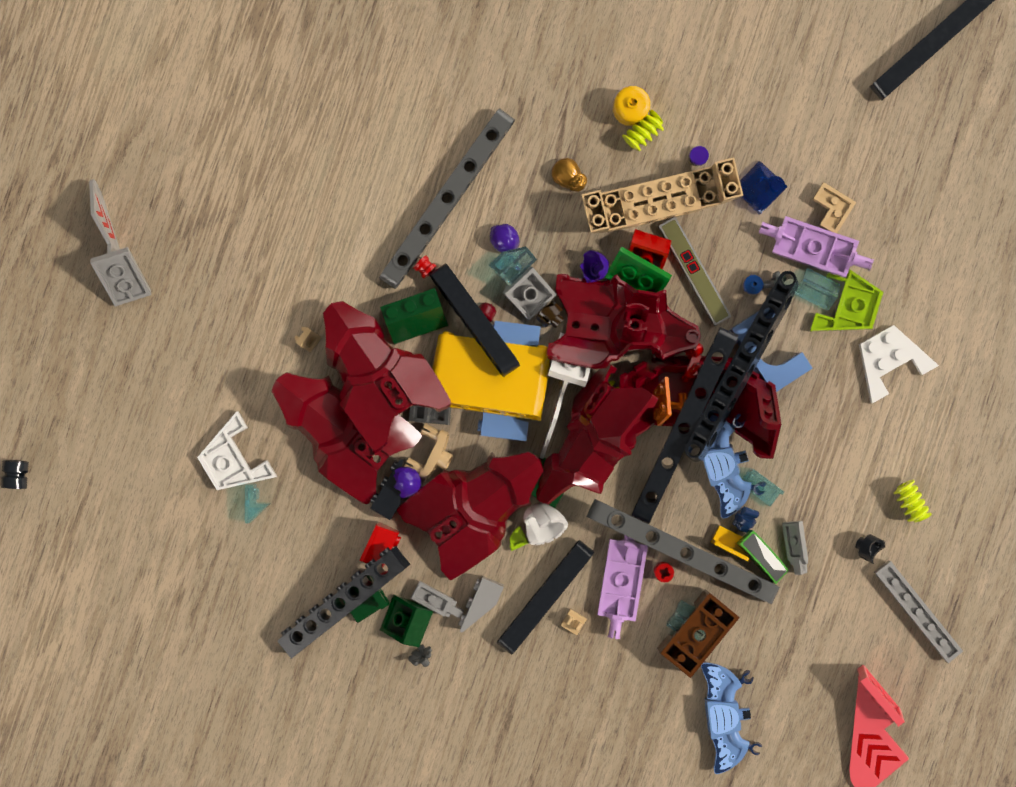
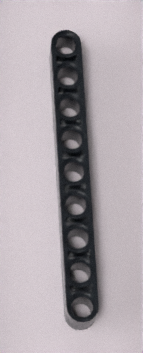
[869,0,995,101]

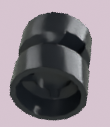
[1,460,29,489]

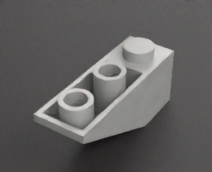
[458,576,504,632]

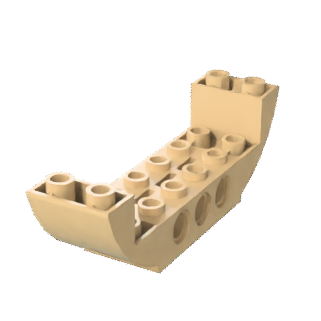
[581,158,743,233]

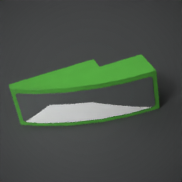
[736,530,789,584]

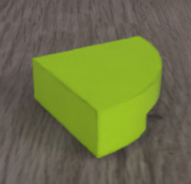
[509,526,528,551]

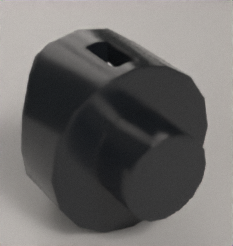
[855,534,885,564]

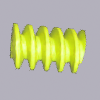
[622,109,664,152]
[893,480,932,522]

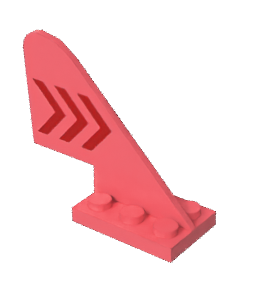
[849,665,909,787]

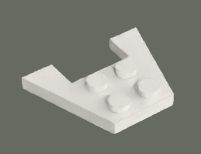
[859,325,939,403]
[197,411,277,490]

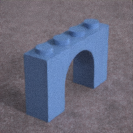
[729,311,813,392]

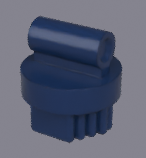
[732,506,759,533]

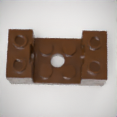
[657,589,740,678]

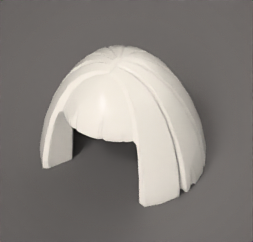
[523,503,568,545]

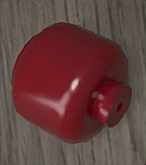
[479,302,497,322]

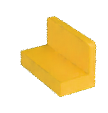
[710,525,749,561]

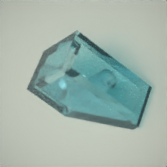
[489,246,537,286]

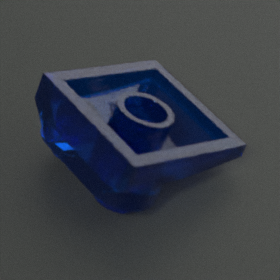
[740,161,788,215]

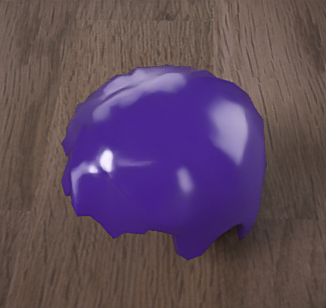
[490,224,520,255]
[580,250,609,283]
[394,467,421,498]

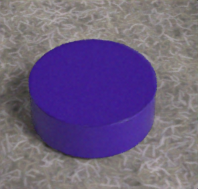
[689,146,709,166]

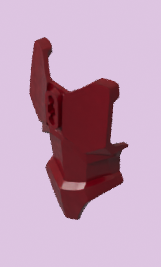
[546,274,701,369]
[323,301,451,453]
[536,363,658,505]
[271,372,422,505]
[397,451,544,580]

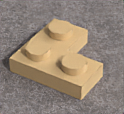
[812,182,856,233]

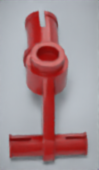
[682,343,704,382]

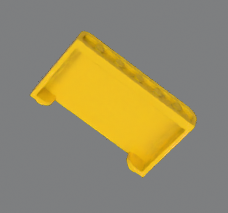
[432,331,551,421]

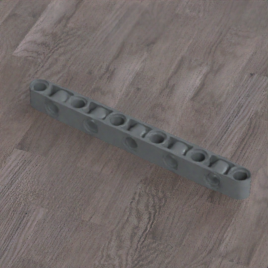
[379,108,515,289]
[586,499,780,604]

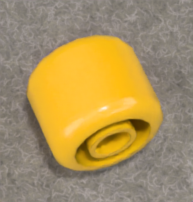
[613,86,650,126]

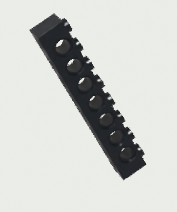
[277,546,410,659]

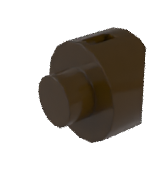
[536,301,564,329]

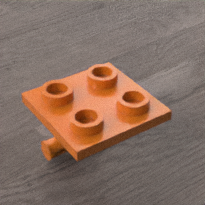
[652,377,686,426]

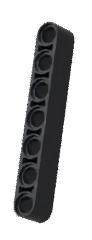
[429,263,520,377]
[497,540,594,655]

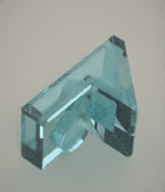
[245,484,271,523]

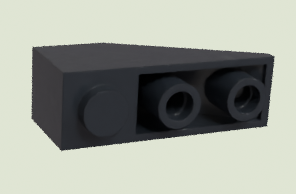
[370,458,404,520]

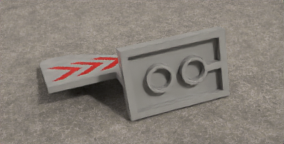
[89,179,151,306]

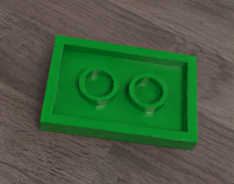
[605,247,672,293]

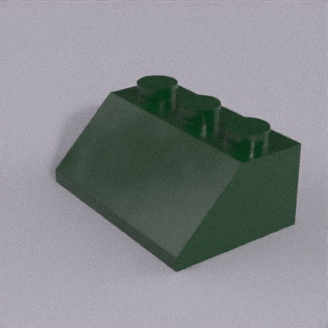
[380,288,448,345]

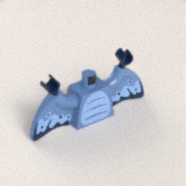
[703,414,766,519]
[701,662,762,774]

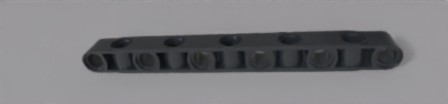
[685,271,799,462]
[631,327,739,524]

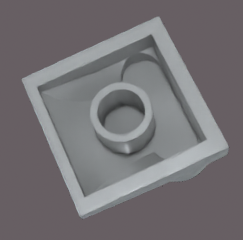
[503,266,557,320]

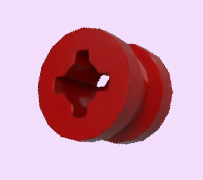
[413,255,437,279]
[654,562,674,583]

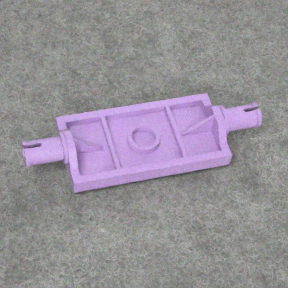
[759,216,874,278]
[597,535,648,639]

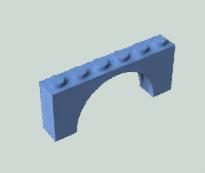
[477,321,541,441]

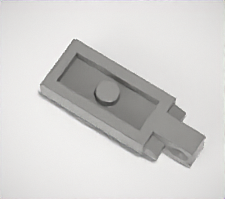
[782,521,808,575]
[411,581,464,618]

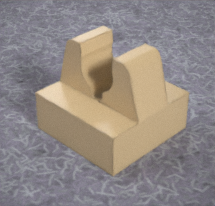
[295,327,322,353]
[560,608,587,635]

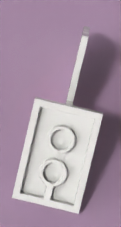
[540,332,591,459]

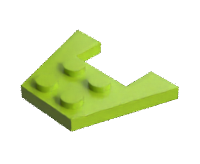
[810,269,883,332]

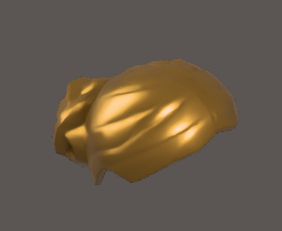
[551,158,587,192]

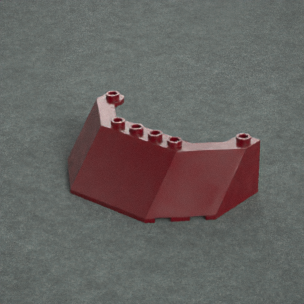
[619,354,782,459]

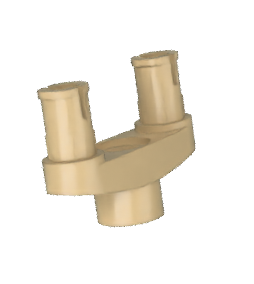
[404,423,453,481]

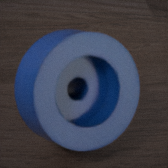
[743,275,763,295]

